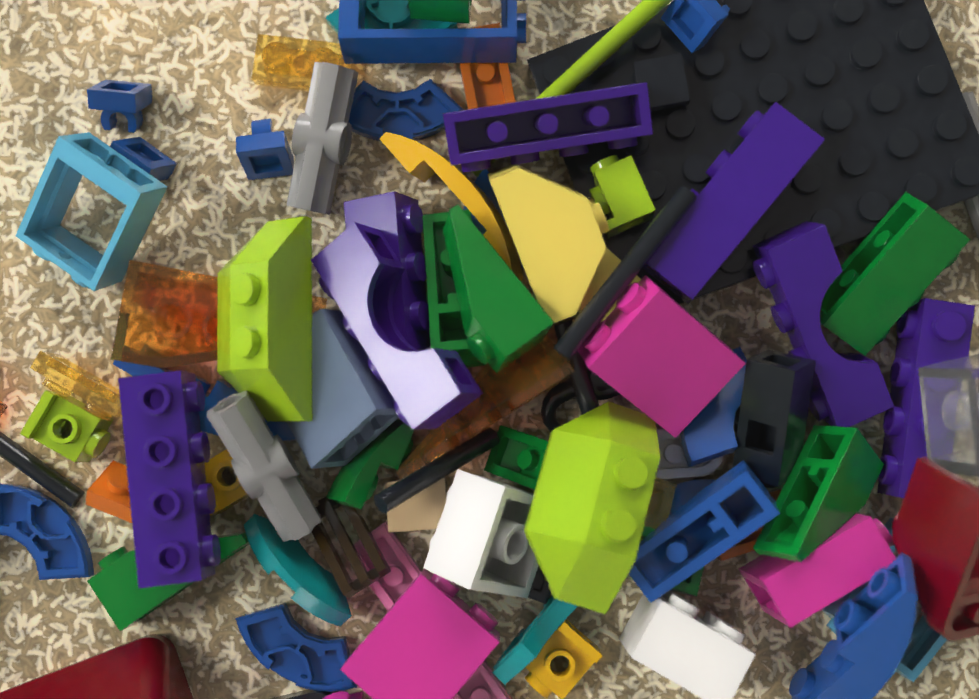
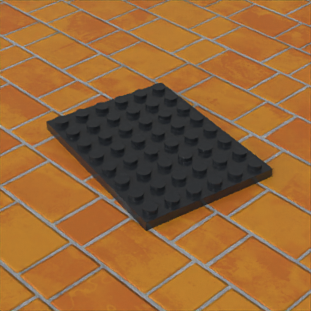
[527,0,979,305]

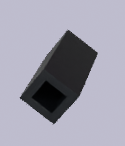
[733,350,816,488]

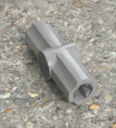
[286,62,358,215]
[207,390,322,542]

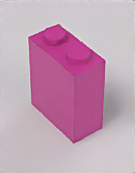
[578,275,746,438]
[739,514,896,628]
[340,569,500,699]

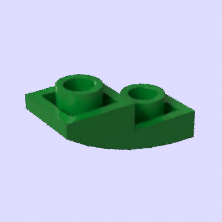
[326,419,414,510]

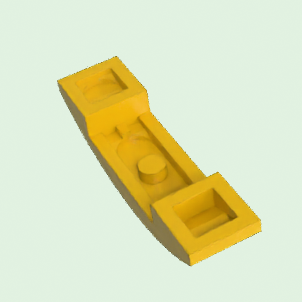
[379,132,523,281]

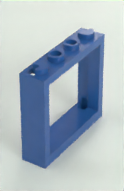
[338,0,527,64]

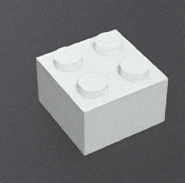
[423,469,539,598]
[619,590,756,699]

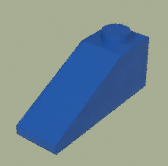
[628,460,780,603]

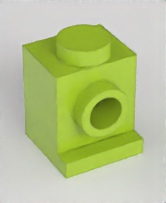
[589,155,656,238]
[20,390,113,463]

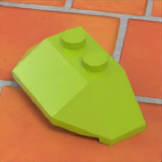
[217,216,312,421]
[524,401,661,614]

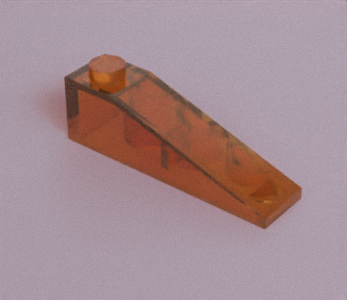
[110,260,327,368]
[396,334,574,480]

